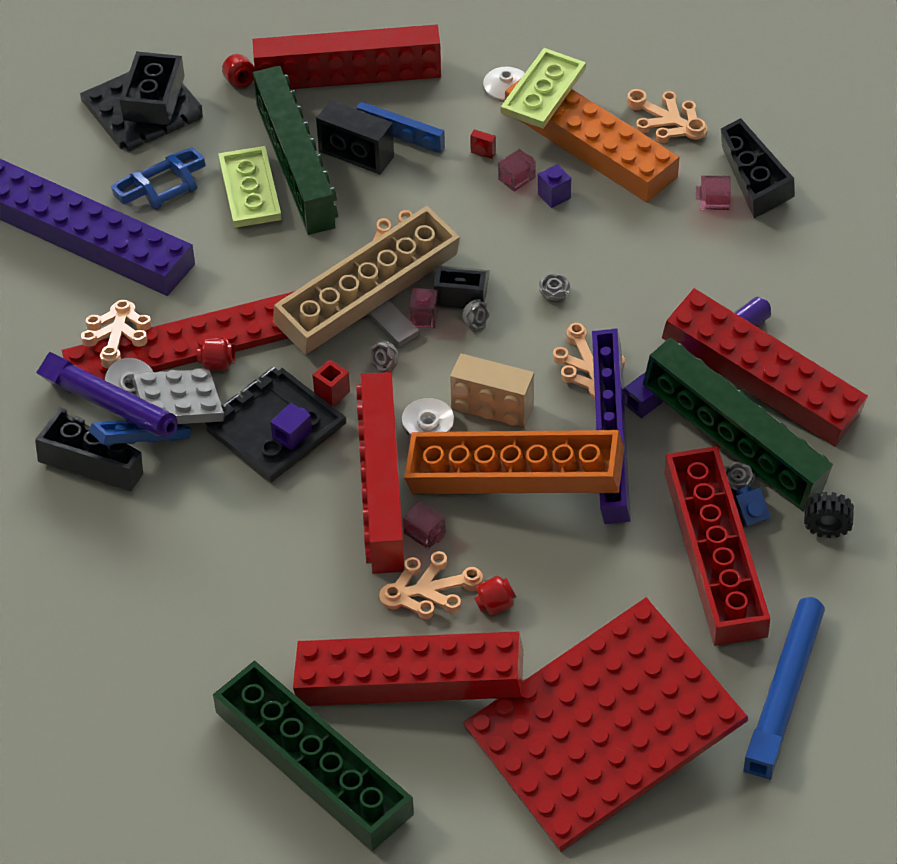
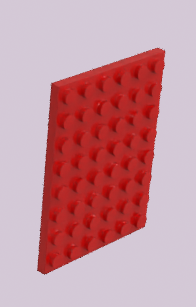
[463,597,748,852]

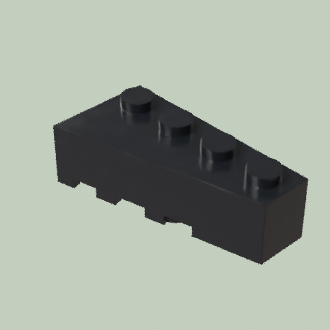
[721,118,795,218]
[35,406,143,491]

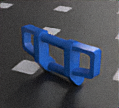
[111,148,206,209]

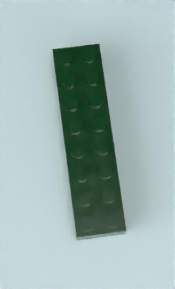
[253,66,338,235]
[642,338,833,512]
[213,660,414,851]

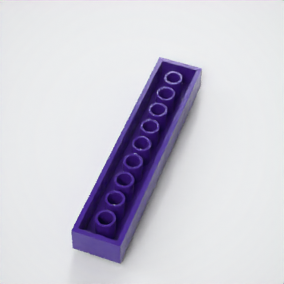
[0,159,195,296]

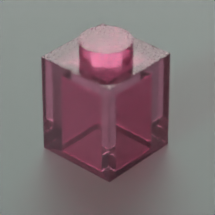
[498,149,536,192]
[695,176,731,210]
[409,288,438,328]
[403,501,446,550]

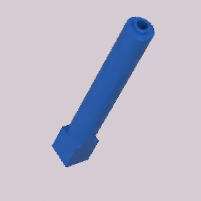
[743,597,825,780]

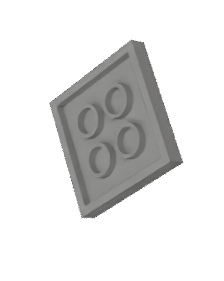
[133,368,224,424]

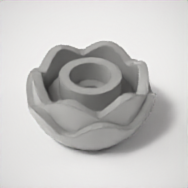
[539,273,570,301]
[463,299,490,331]
[370,340,399,372]
[725,462,755,492]

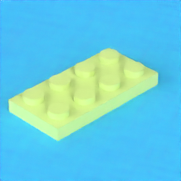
[501,48,586,129]
[218,146,282,228]

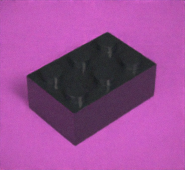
[120,51,185,125]
[316,100,394,175]

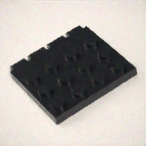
[80,72,203,151]
[205,367,347,483]

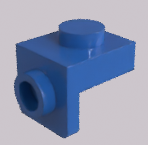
[734,486,771,527]

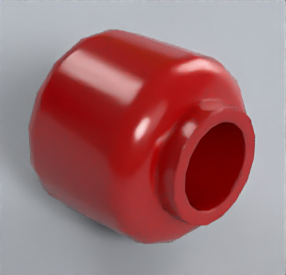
[222,54,255,88]
[197,338,236,371]
[474,576,516,616]

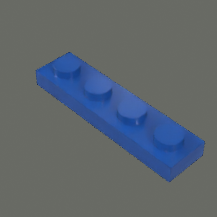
[356,102,445,153]
[89,420,191,446]

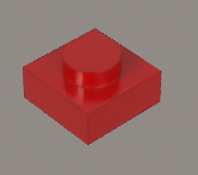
[470,129,496,159]

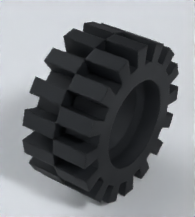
[804,492,854,538]

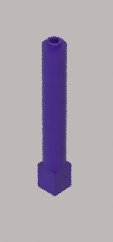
[624,297,771,418]
[36,351,178,438]

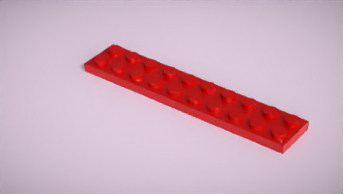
[61,291,295,380]

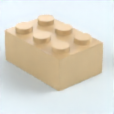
[450,353,534,428]

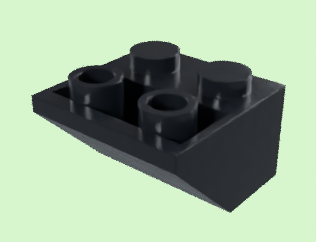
[433,266,490,308]

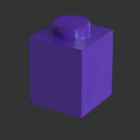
[538,164,572,208]
[270,403,312,450]

